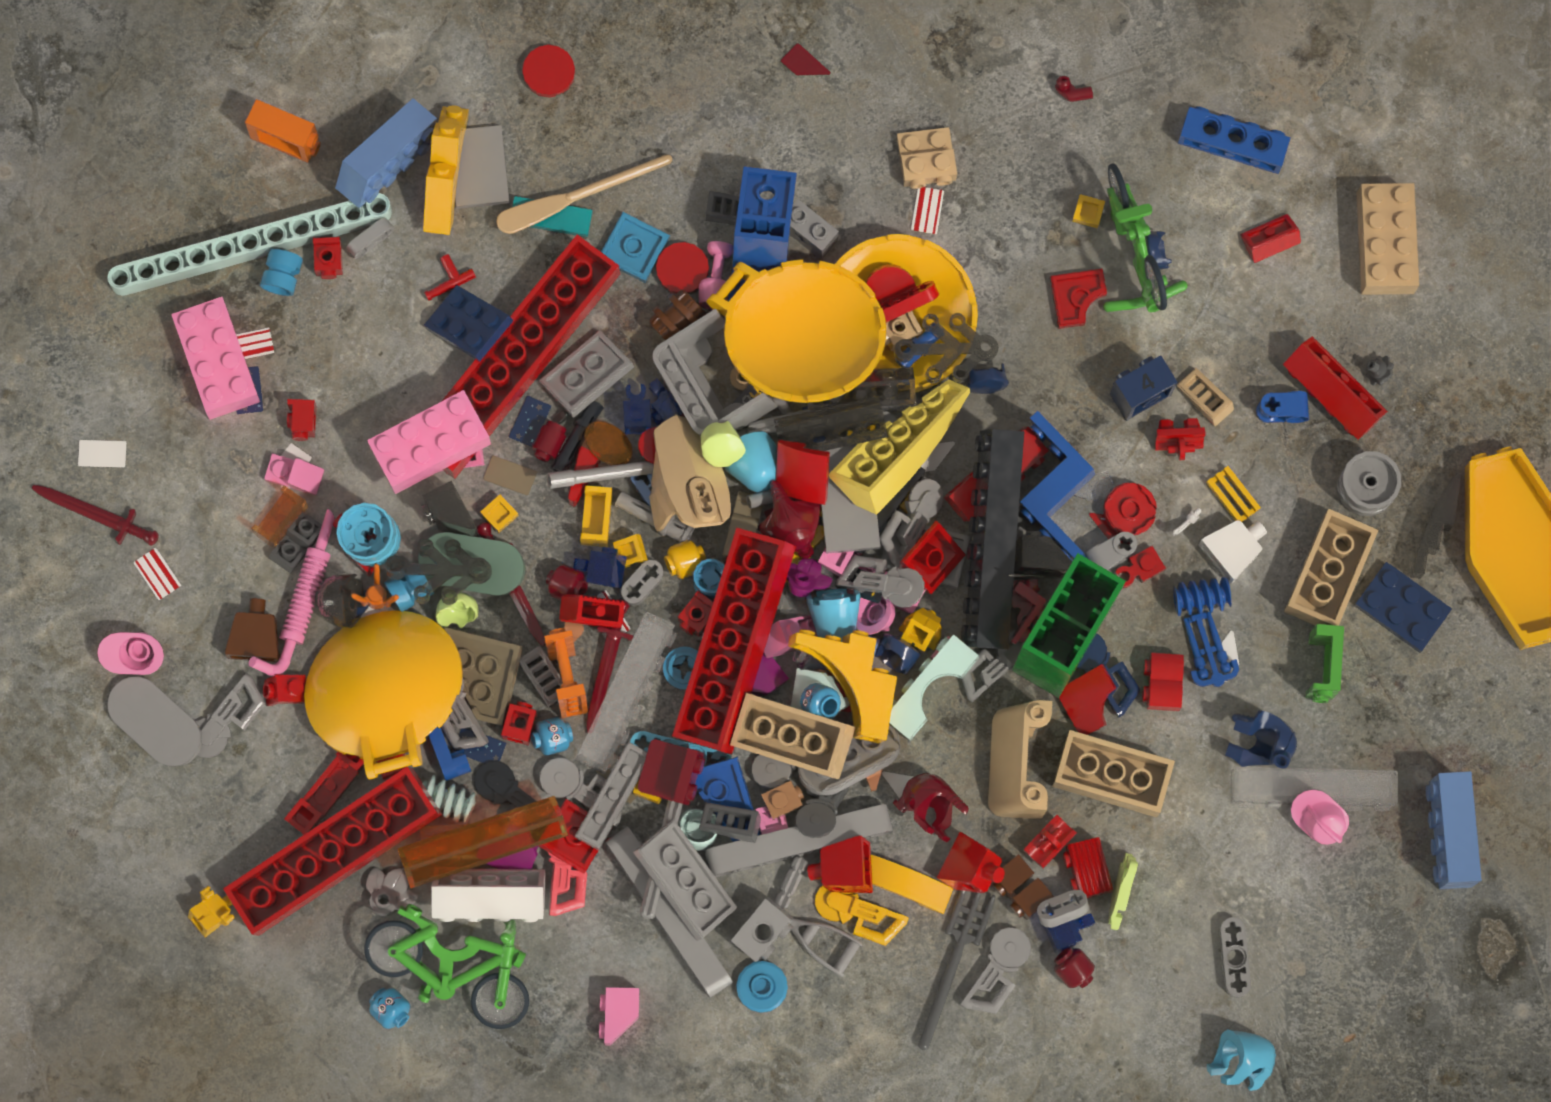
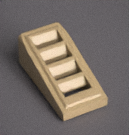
[1177,368,1234,426]

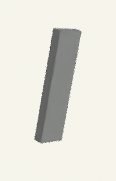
[575,742,647,850]

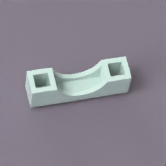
[889,635,979,741]

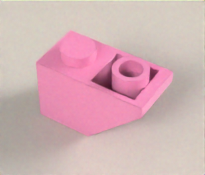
[764,615,818,658]
[599,987,639,1046]

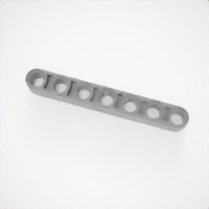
[704,804,893,877]
[604,826,733,998]

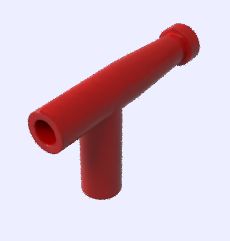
[424,254,476,301]

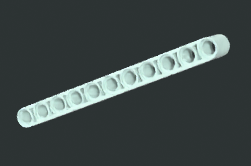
[108,193,392,296]

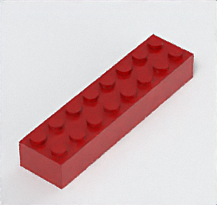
[672,527,796,755]
[223,766,442,936]

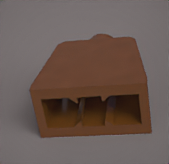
[225,598,280,663]

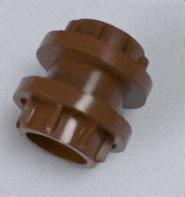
[650,290,706,340]

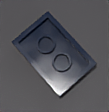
[424,285,513,362]
[1354,562,1452,653]

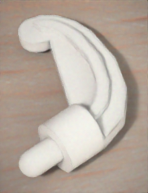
[1172,508,1201,536]

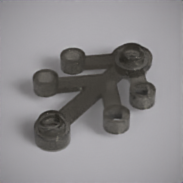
[893,313,999,384]
[385,538,492,605]

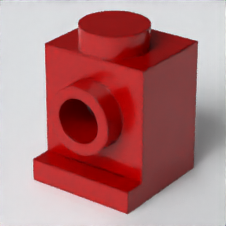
[313,237,343,279]
[287,399,317,441]
[678,591,713,637]
[501,701,537,746]

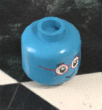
[800,683,841,719]
[531,717,573,755]
[369,988,410,1029]

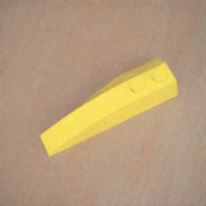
[829,379,970,515]

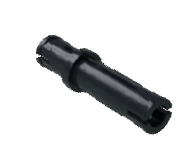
[550,401,604,472]

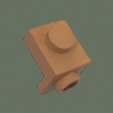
[761,781,805,820]

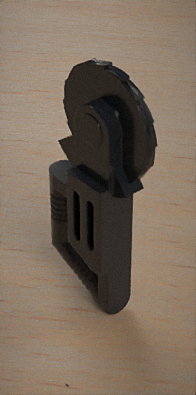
[474,761,556,836]

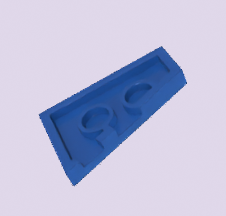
[695,756,761,842]

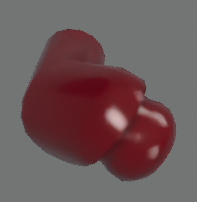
[1055,76,1093,102]

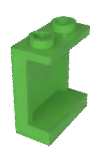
[1306,624,1344,703]

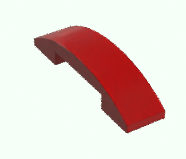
[284,752,364,835]

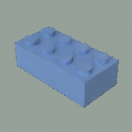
[335,98,437,208]
[1426,772,1482,889]

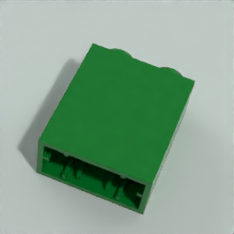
[1012,553,1126,698]

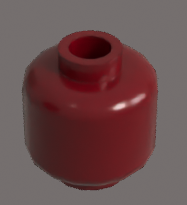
[546,564,588,600]
[1054,947,1095,988]

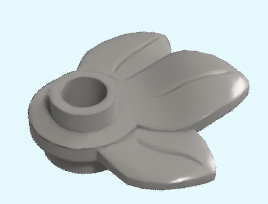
[366,868,418,916]

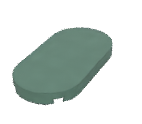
[418,532,526,596]

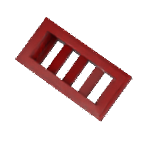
[568,446,600,507]

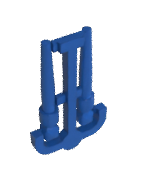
[1183,612,1239,687]

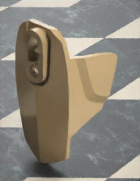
[649,415,731,531]

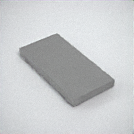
[815,443,880,554]
[633,819,737,941]

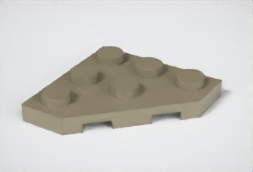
[444,627,523,726]

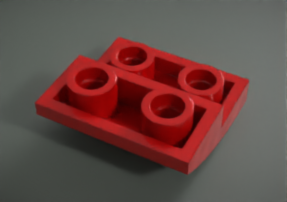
[776,440,830,505]

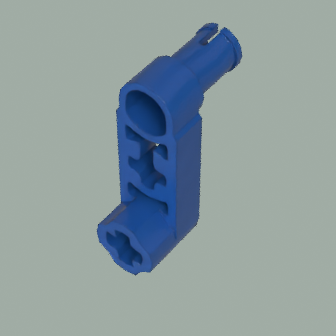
[429,727,472,781]

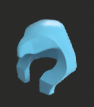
[724,432,777,493]
[1207,1029,1276,1091]

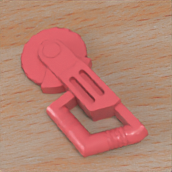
[547,852,587,916]

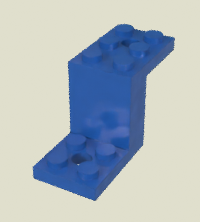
[728,167,797,302]
[1020,411,1095,564]

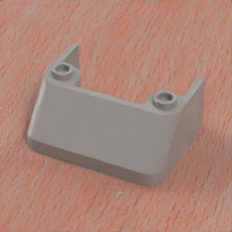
[653,309,778,436]

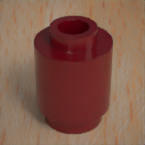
[531,420,567,462]

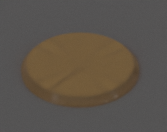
[584,421,633,465]

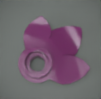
[786,558,832,597]

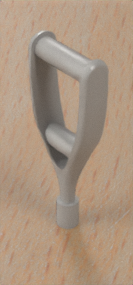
[790,919,863,977]

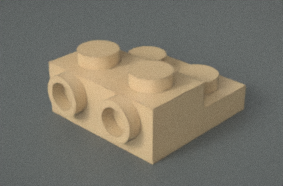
[897,127,957,189]

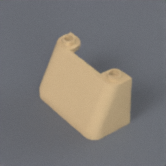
[988,700,1052,819]

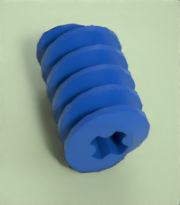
[1173,577,1232,616]

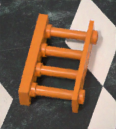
[544,628,588,719]

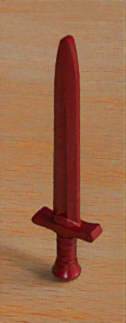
[32,485,159,546]
[476,522,545,646]
[586,599,634,734]

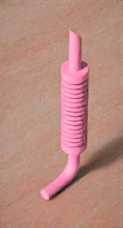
[249,509,335,676]

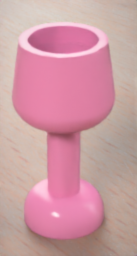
[699,241,734,310]

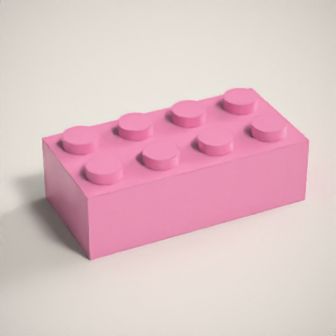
[171,297,260,420]
[367,390,491,494]

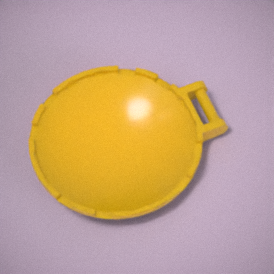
[835,234,978,404]
[707,260,886,403]
[304,610,463,780]

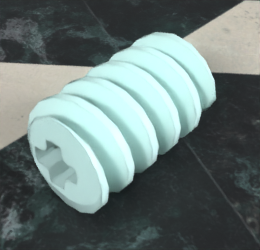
[423,775,476,826]

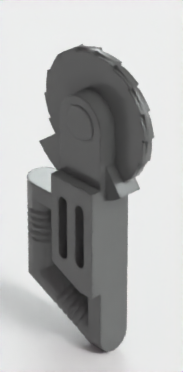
[795,786,850,838]

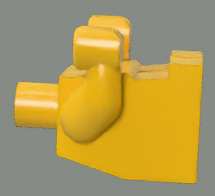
[899,608,942,652]
[188,886,234,938]

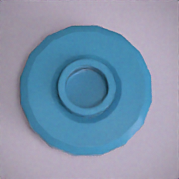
[736,961,788,1013]

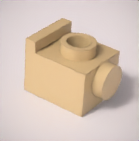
[885,311,922,352]

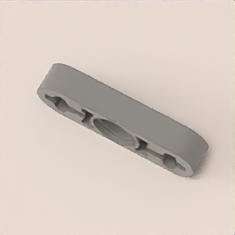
[1219,917,1251,998]

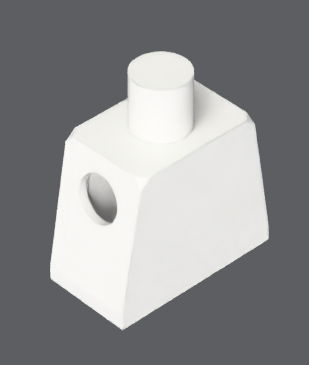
[1199,520,1267,585]

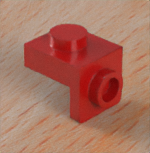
[263,675,306,706]

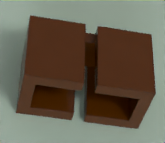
[992,854,1054,920]

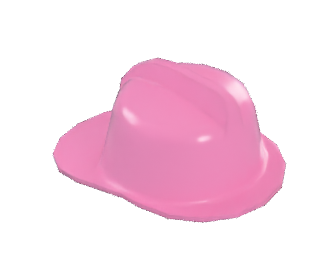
[856,596,895,635]
[97,632,164,675]
[1291,789,1349,845]

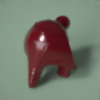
[758,480,820,559]
[892,773,969,842]

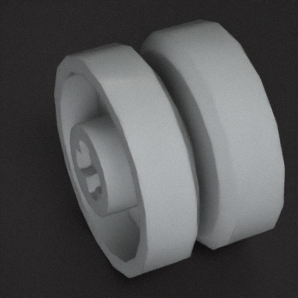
[1337,451,1401,516]

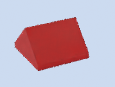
[899,521,966,594]

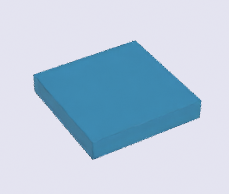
[601,212,670,283]

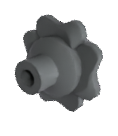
[1366,355,1394,386]

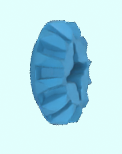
[663,647,698,690]

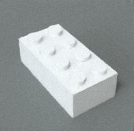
[432,869,545,922]

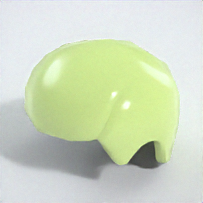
[435,592,479,628]

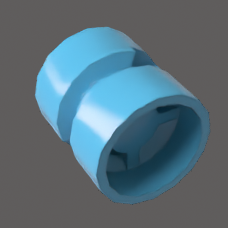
[260,249,303,296]
[694,559,725,600]
[384,564,434,612]

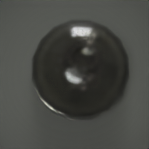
[315,573,364,628]

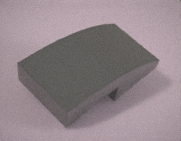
[269,512,322,574]

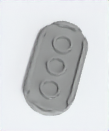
[108,677,202,767]
[798,724,900,795]

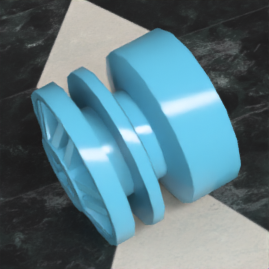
[336,503,401,567]

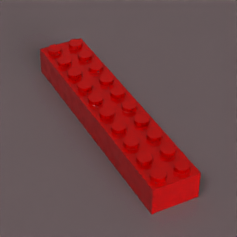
[441,234,620,479]

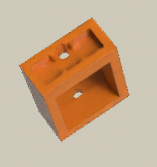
[245,99,321,163]

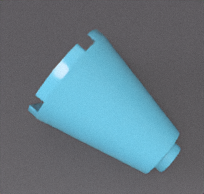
[806,588,861,642]

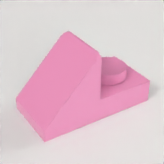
[264,454,325,496]

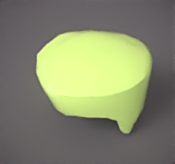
[701,421,745,467]

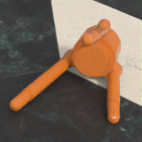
[351,563,399,609]

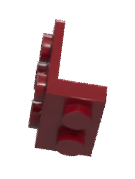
[1009,579,1047,645]
[638,739,705,806]

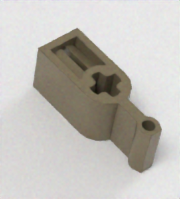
[722,491,763,561]

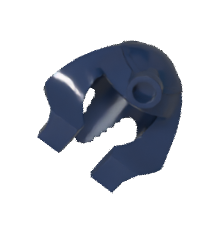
[1225,710,1297,769]

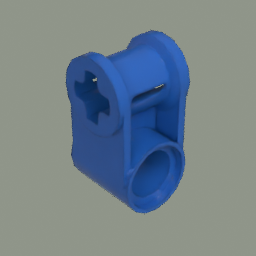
[1256,391,1309,423]

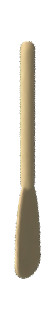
[496,154,673,234]

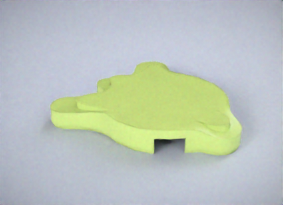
[1108,853,1138,930]

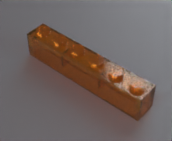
[397,795,568,889]

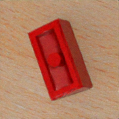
[1240,214,1301,263]

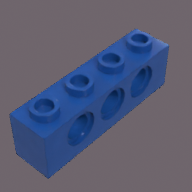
[1178,106,1291,174]

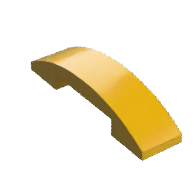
[871,854,953,914]

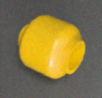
[664,540,706,579]

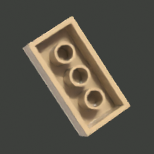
[1356,183,1419,295]
[1283,509,1379,626]
[730,693,855,779]
[1052,730,1175,818]

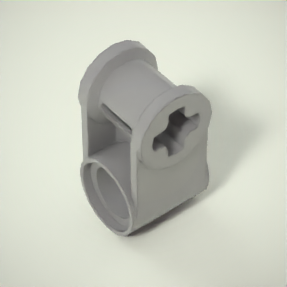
[1085,532,1137,572]

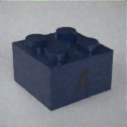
[1110,355,1178,421]

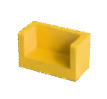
[580,486,612,547]

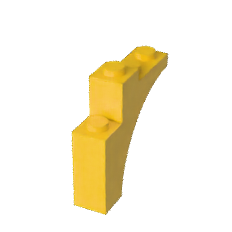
[423,105,469,235]
[788,630,897,743]

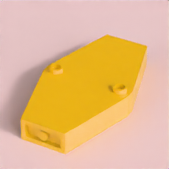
[1465,446,1551,650]

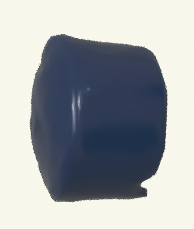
[1145,231,1172,271]
[966,363,1009,394]
[875,633,920,675]

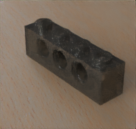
[807,367,916,410]

